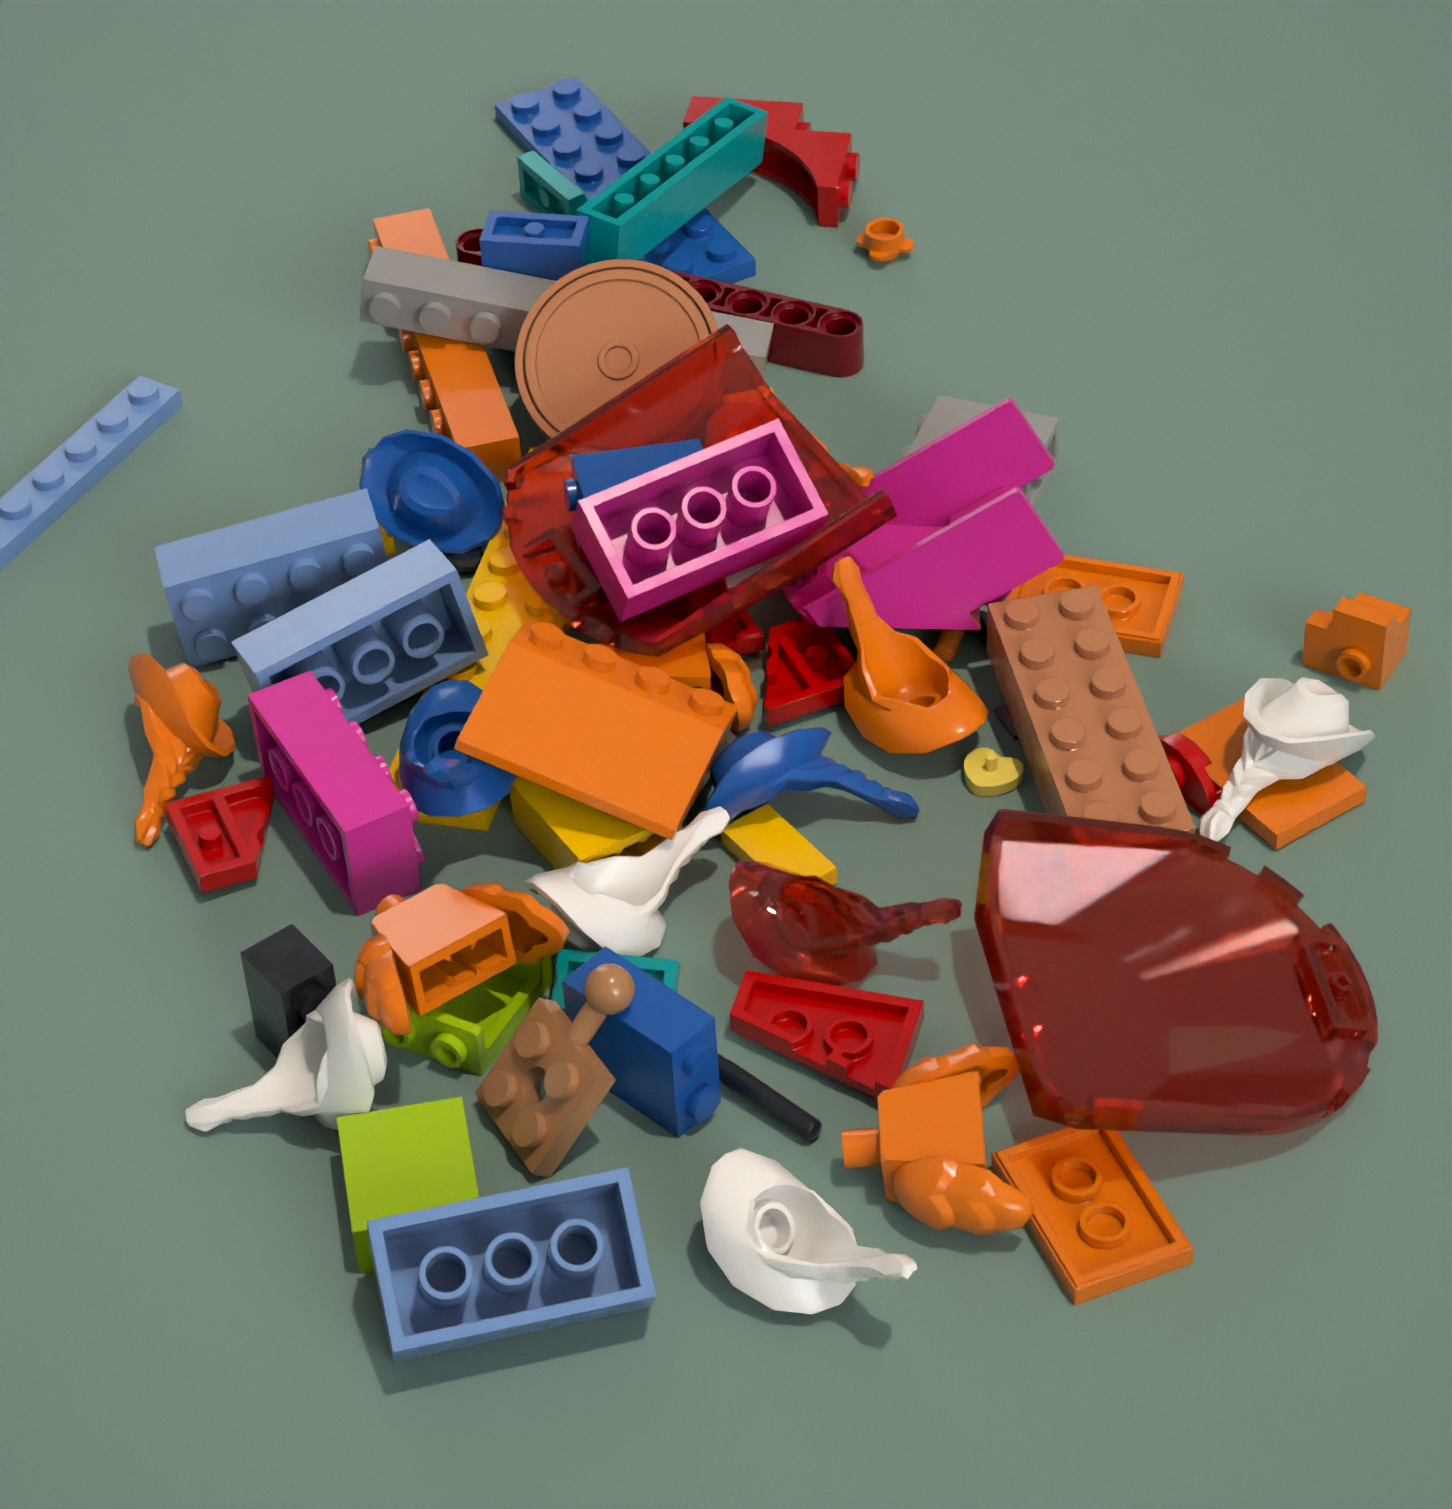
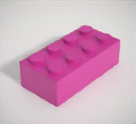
[571,418,829,622]
[247,671,424,916]

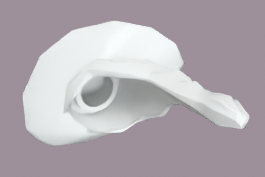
[1199,677,1375,844]
[524,806,730,956]
[185,978,387,1132]
[700,1148,917,1314]

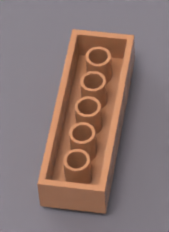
[986,585,1195,896]

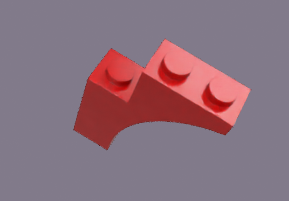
[683,96,860,228]

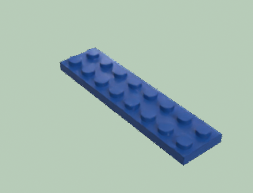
[494,77,756,284]

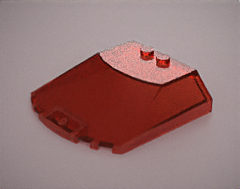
[502,324,897,657]

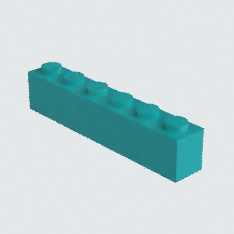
[576,97,768,265]

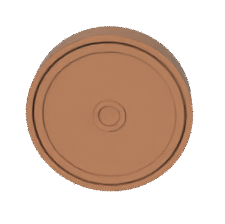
[515,259,726,456]

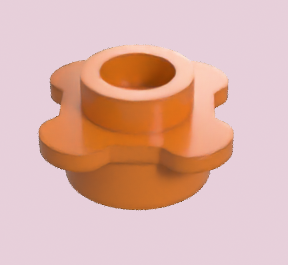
[856,217,914,262]

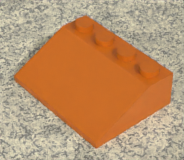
[454,619,739,840]

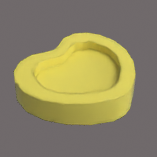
[964,748,1024,797]

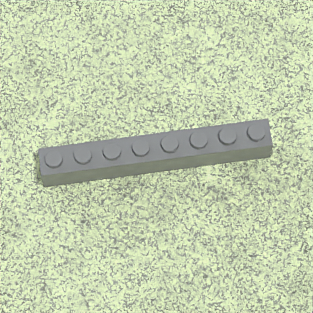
[359,246,774,394]

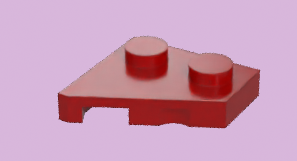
[764,618,855,727]
[165,775,275,894]

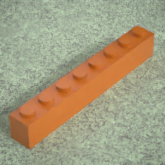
[367,208,522,482]

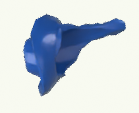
[359,429,506,554]
[399,680,516,817]
[702,727,920,823]

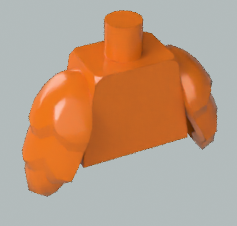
[598,619,758,733]
[354,882,570,1036]
[842,1043,1035,1236]

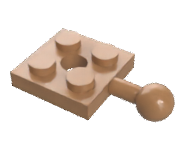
[475,964,635,1177]

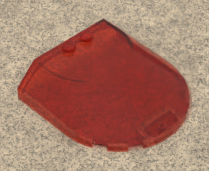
[974,809,1378,1136]

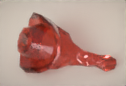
[728,860,962,986]

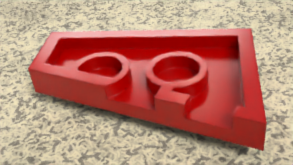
[729,970,924,1099]

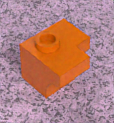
[1302,592,1411,691]

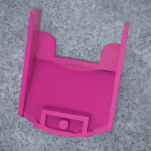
[781,398,1064,630]

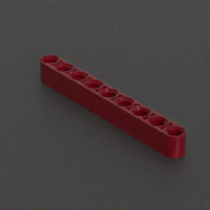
[455,228,864,378]

